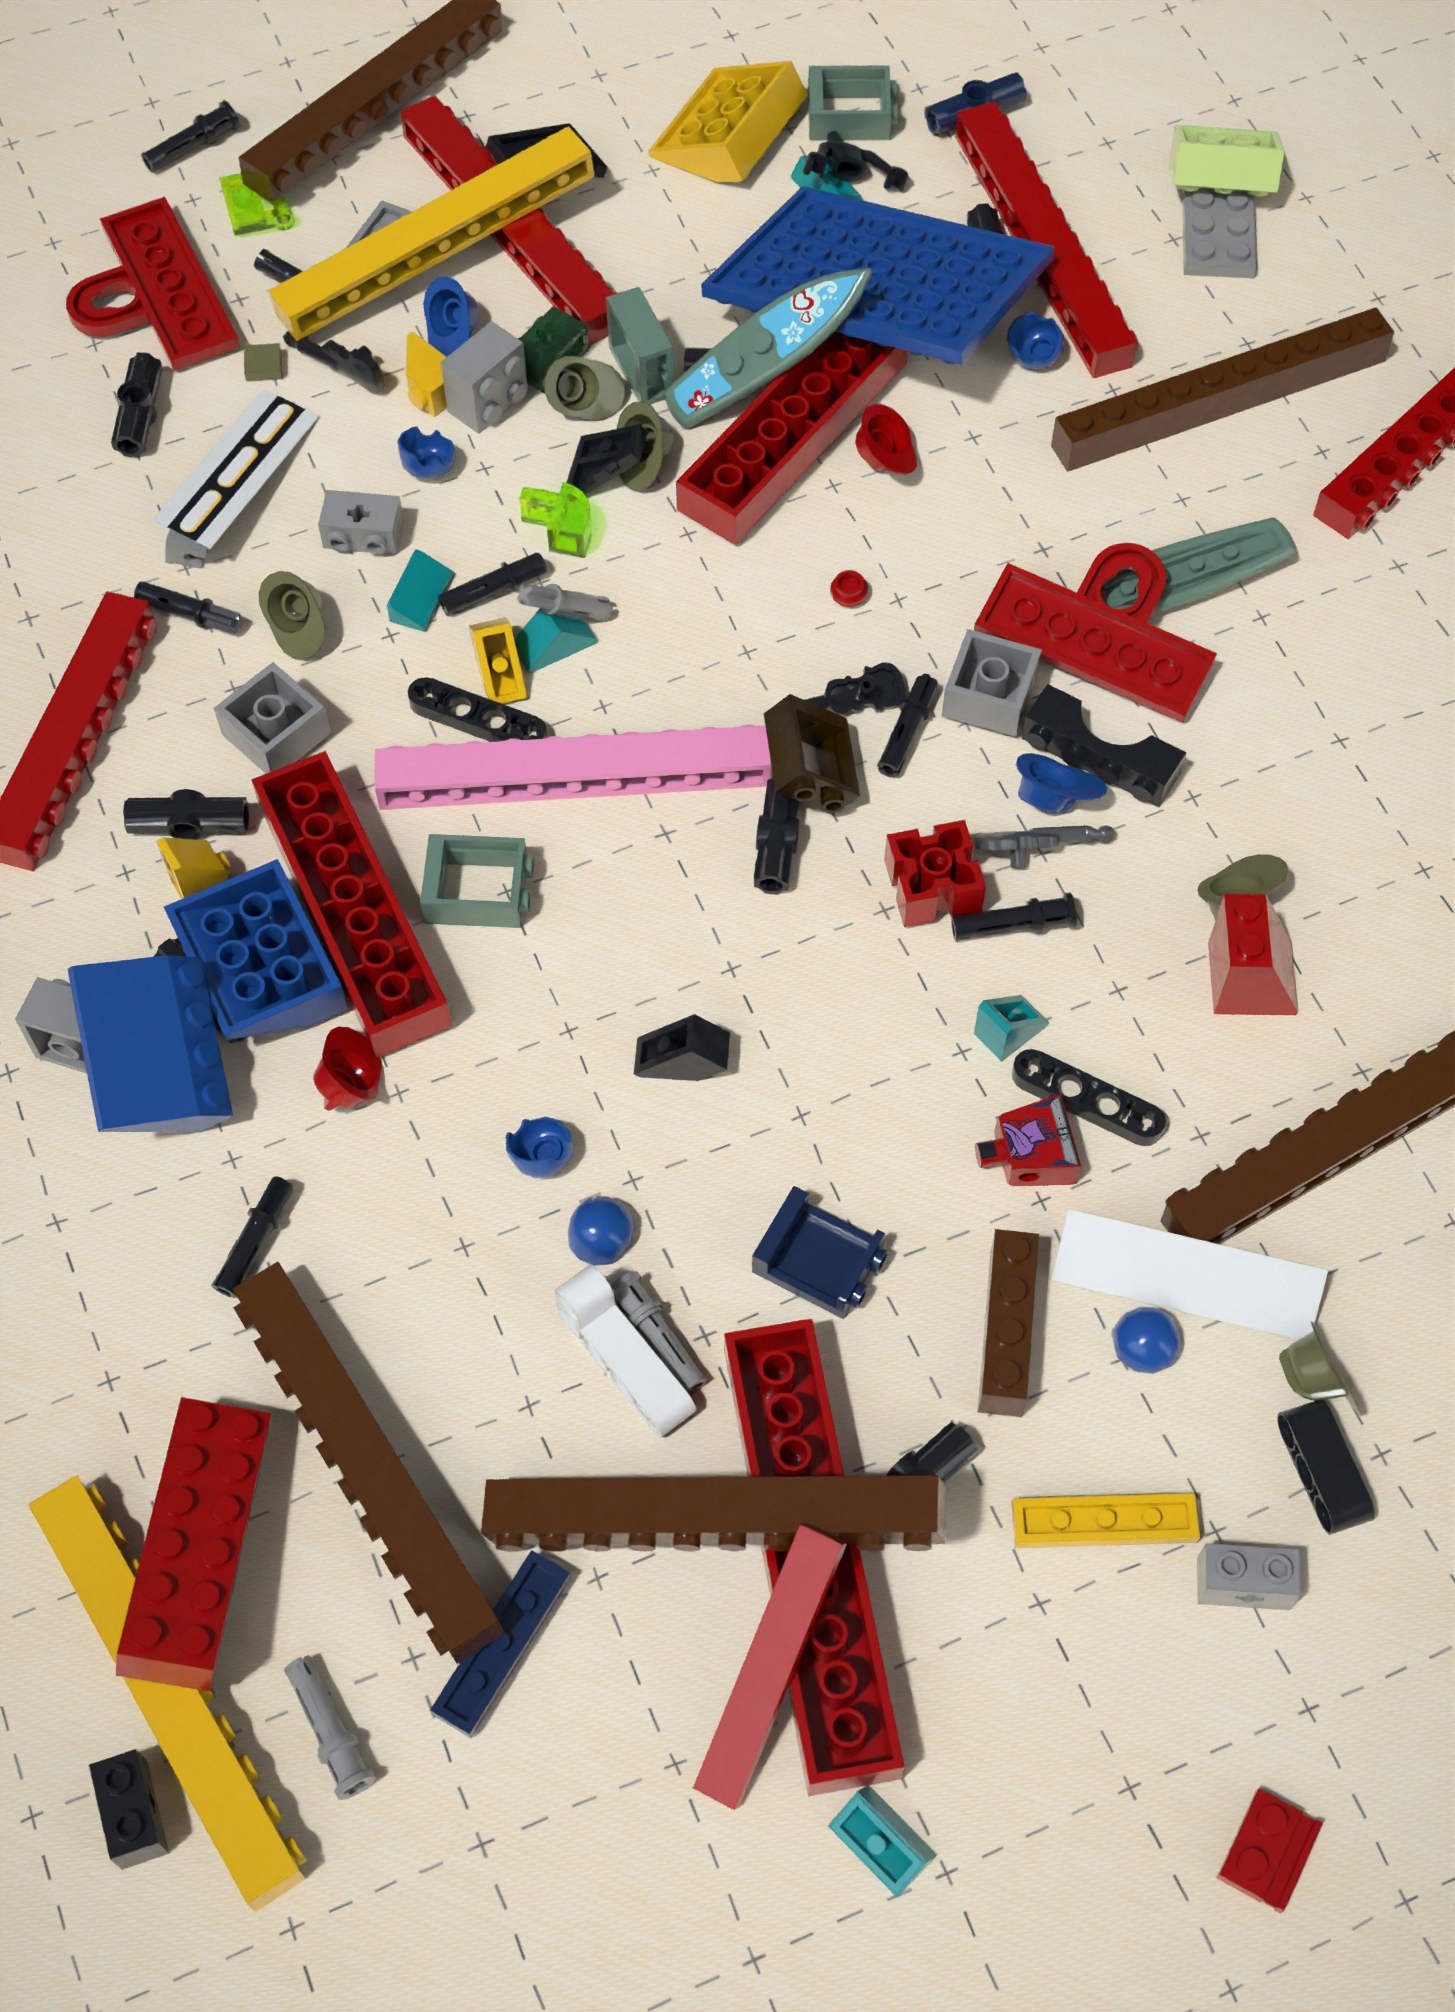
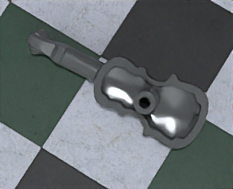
[975,825,1114,868]

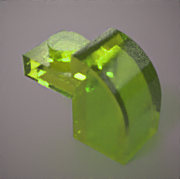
[519,482,592,558]

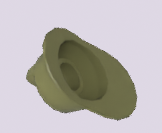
[542,356,625,420]
[617,402,673,490]
[258,571,325,660]
[1197,854,1289,920]
[1279,1321,1363,1416]

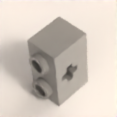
[318,490,404,555]
[1197,1543,1301,1611]

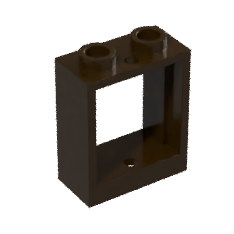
[764,694,860,815]

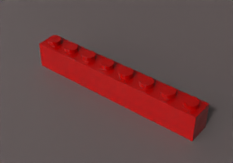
[0,591,157,872]

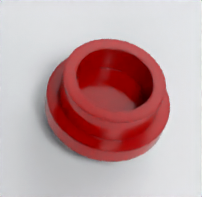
[830,570,868,607]

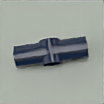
[924,72,1027,135]

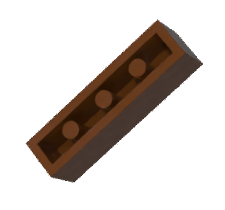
[977,1229,1039,1418]

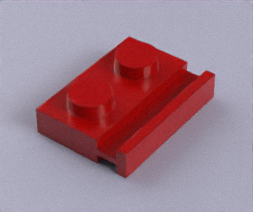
[1216,1788,1323,1914]

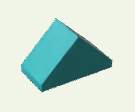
[514,608,597,674]
[974,995,1049,1062]

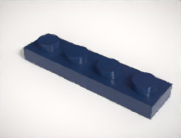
[430,1550,571,1738]

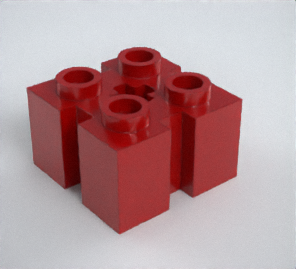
[884,820,986,927]

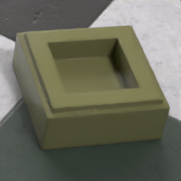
[244,343,282,381]

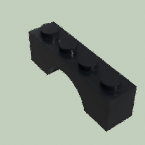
[1021,684,1187,807]

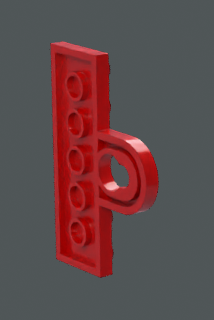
[66,197,240,371]
[974,543,1217,723]

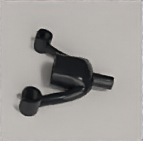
[803,131,908,192]

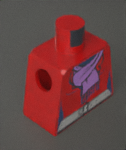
[975,1094,1082,1186]

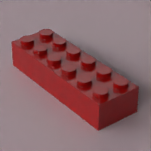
[116,1397,271,1692]

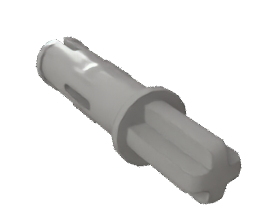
[517,584,612,621]

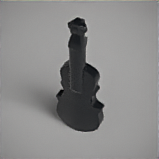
[283,331,384,394]
[804,662,905,716]

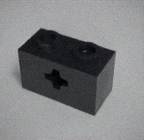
[89,1749,169,1870]

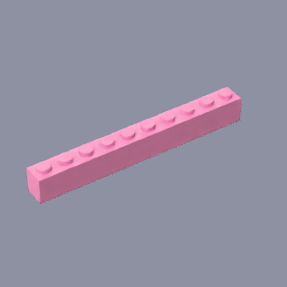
[375,725,771,810]

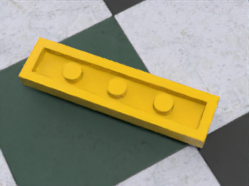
[1011,1493,1200,1548]

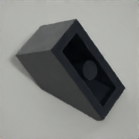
[634,1014,730,1081]

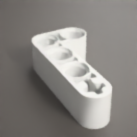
[554,1264,697,1438]

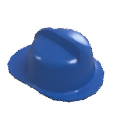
[423,276,479,357]
[1016,753,1107,813]

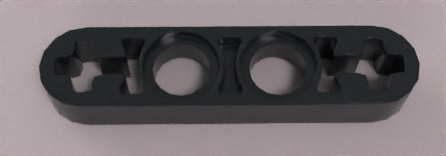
[407,677,547,742]
[1012,1049,1166,1146]

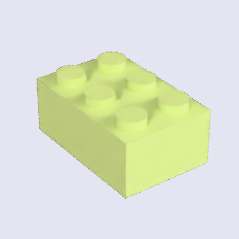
[1169,124,1285,196]

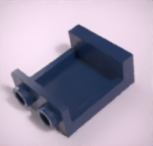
[752,1186,888,1319]

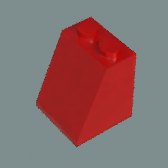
[1208,894,1298,1015]

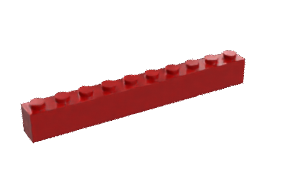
[400,95,617,346]
[955,102,1138,379]

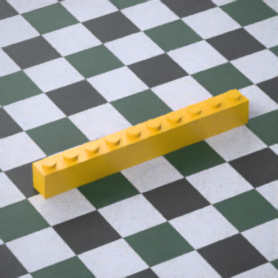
[268,126,595,341]
[28,1475,307,1912]

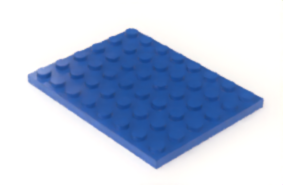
[701,186,1054,365]

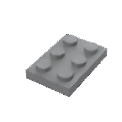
[1182,189,1256,279]

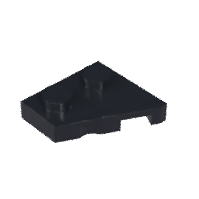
[563,424,648,501]

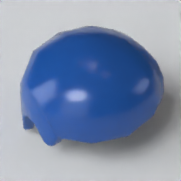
[1007,311,1064,370]
[397,426,456,479]
[505,1117,574,1178]
[568,1196,634,1266]
[1111,1306,1181,1374]

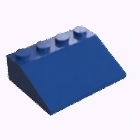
[164,859,348,1040]
[67,955,233,1132]

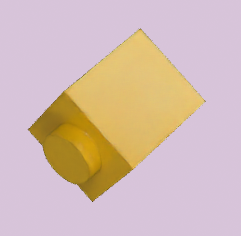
[406,331,447,417]
[468,617,527,704]
[156,837,233,899]

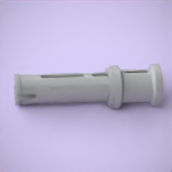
[610,1271,707,1395]
[284,1655,376,1800]

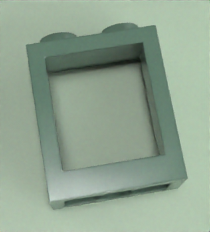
[808,65,898,140]
[606,287,674,405]
[420,834,534,928]

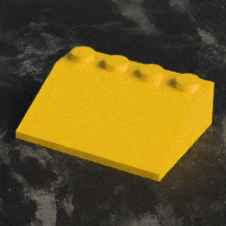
[648,61,808,183]

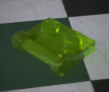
[219,173,295,236]

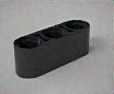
[1277,1400,1375,1535]

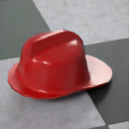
[855,404,917,475]
[313,1026,382,1111]

